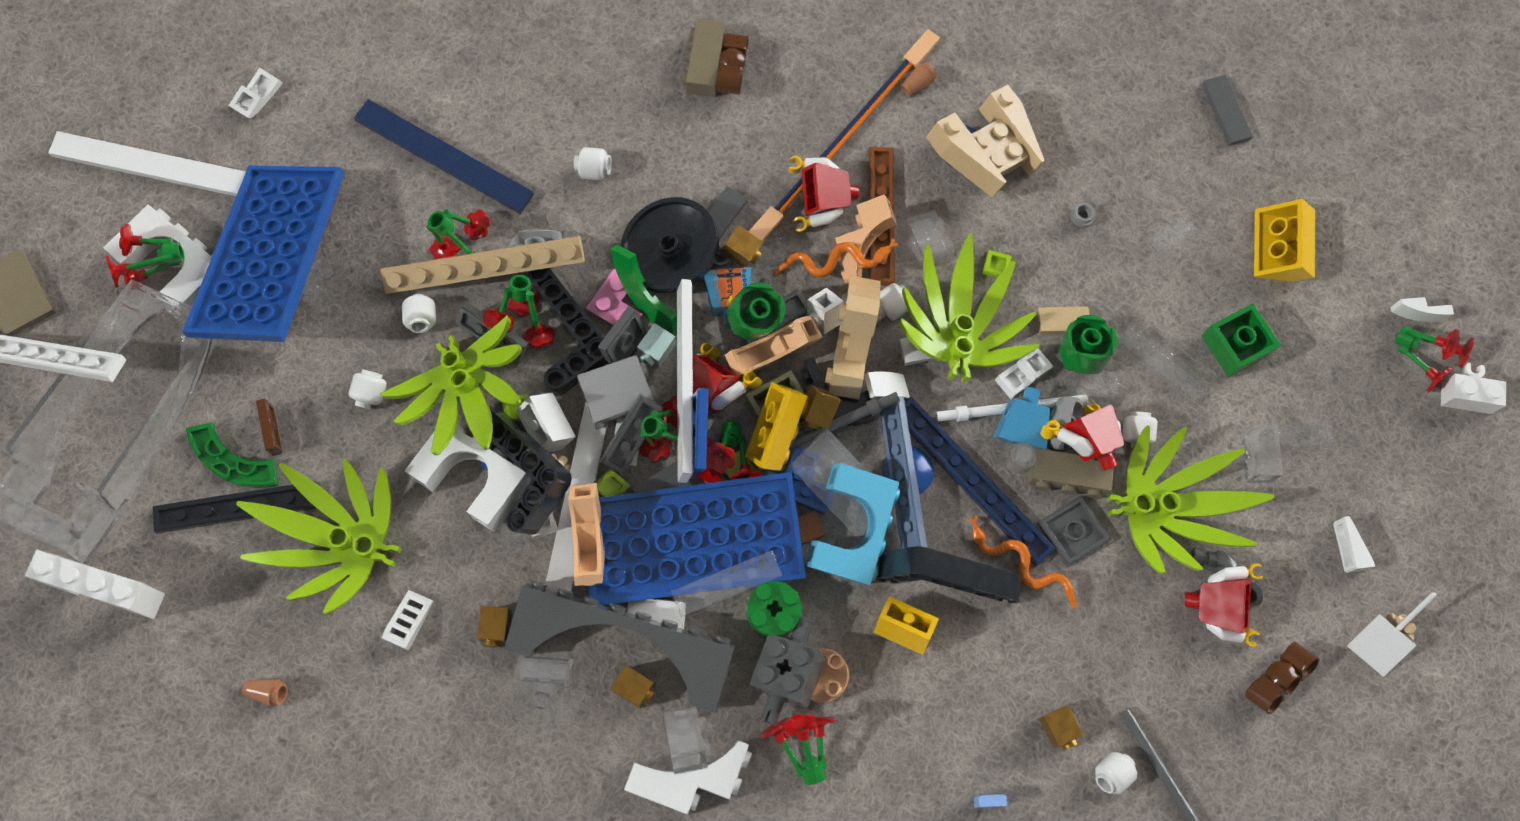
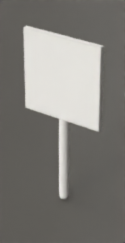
[1347,592,1436,677]

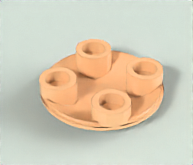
[811,649,849,703]

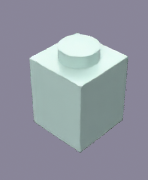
[637,323,676,368]

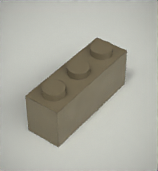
[682,18,725,97]
[1028,448,1114,499]

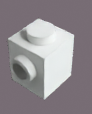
[807,288,844,334]

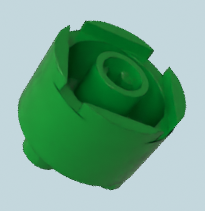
[727,283,785,340]
[1059,315,1118,374]
[746,581,802,639]

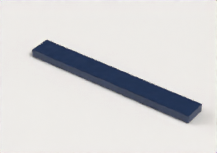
[354,99,534,214]
[905,397,1056,567]

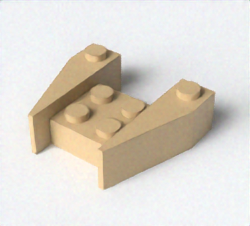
[926,85,1045,198]
[825,275,880,400]

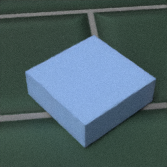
[974,794,1007,808]

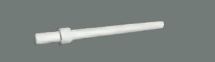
[936,394,1088,422]

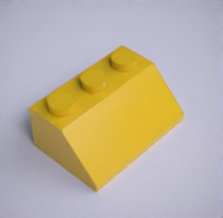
[1254,199,1315,282]
[745,382,808,471]

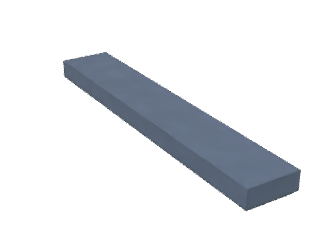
[881,396,927,548]

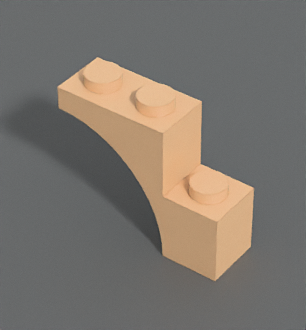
[835,194,897,284]
[725,315,823,377]
[568,483,605,586]

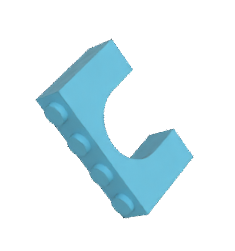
[804,463,900,585]

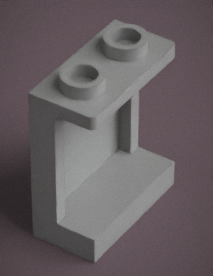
[577,355,658,430]

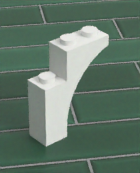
[624,741,752,815]

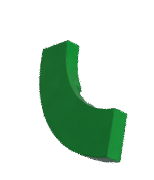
[611,244,677,336]
[186,422,279,488]

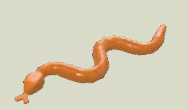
[774,239,898,278]
[968,516,1077,609]

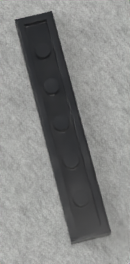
[152,481,317,534]

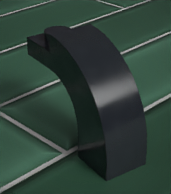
[801,357,881,426]

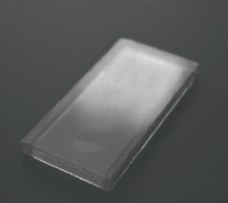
[789,429,895,541]

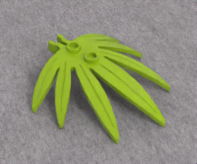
[899,233,1039,383]
[380,315,522,456]
[1107,425,1275,574]
[236,458,402,615]

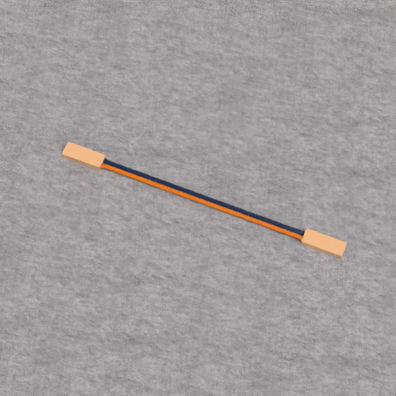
[748,29,940,241]

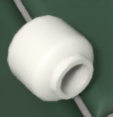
[574,147,612,180]
[878,283,908,321]
[402,294,436,333]
[348,369,387,409]
[1122,411,1158,448]
[1095,752,1137,794]

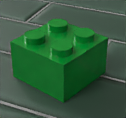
[1201,303,1282,377]

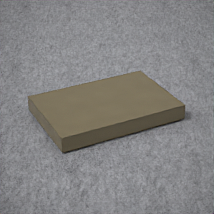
[0,249,56,336]

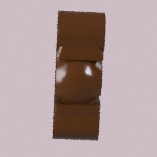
[715,33,749,95]
[1245,642,1320,714]

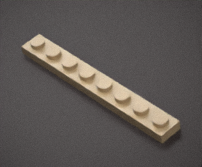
[380,236,585,294]

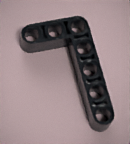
[526,268,607,396]
[489,406,572,535]
[877,546,1022,603]

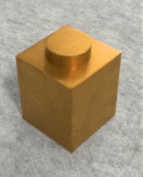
[720,225,763,268]
[801,385,841,429]
[477,606,512,648]
[611,665,656,709]
[1039,705,1084,750]

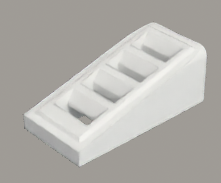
[1333,516,1375,573]
[381,590,434,651]

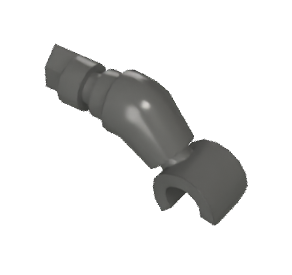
[1178,547,1263,606]

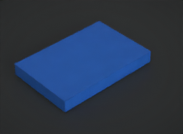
[691,388,708,478]

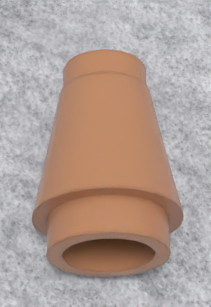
[900,62,937,97]
[242,679,288,707]

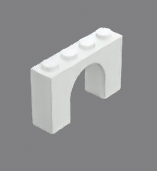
[103,205,213,317]
[405,424,531,533]
[25,550,165,619]

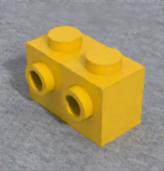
[873,596,939,655]

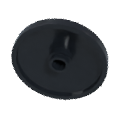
[621,197,719,293]

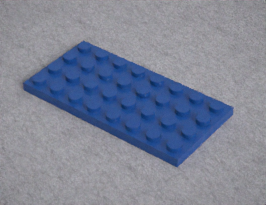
[182,165,344,342]
[589,472,806,606]

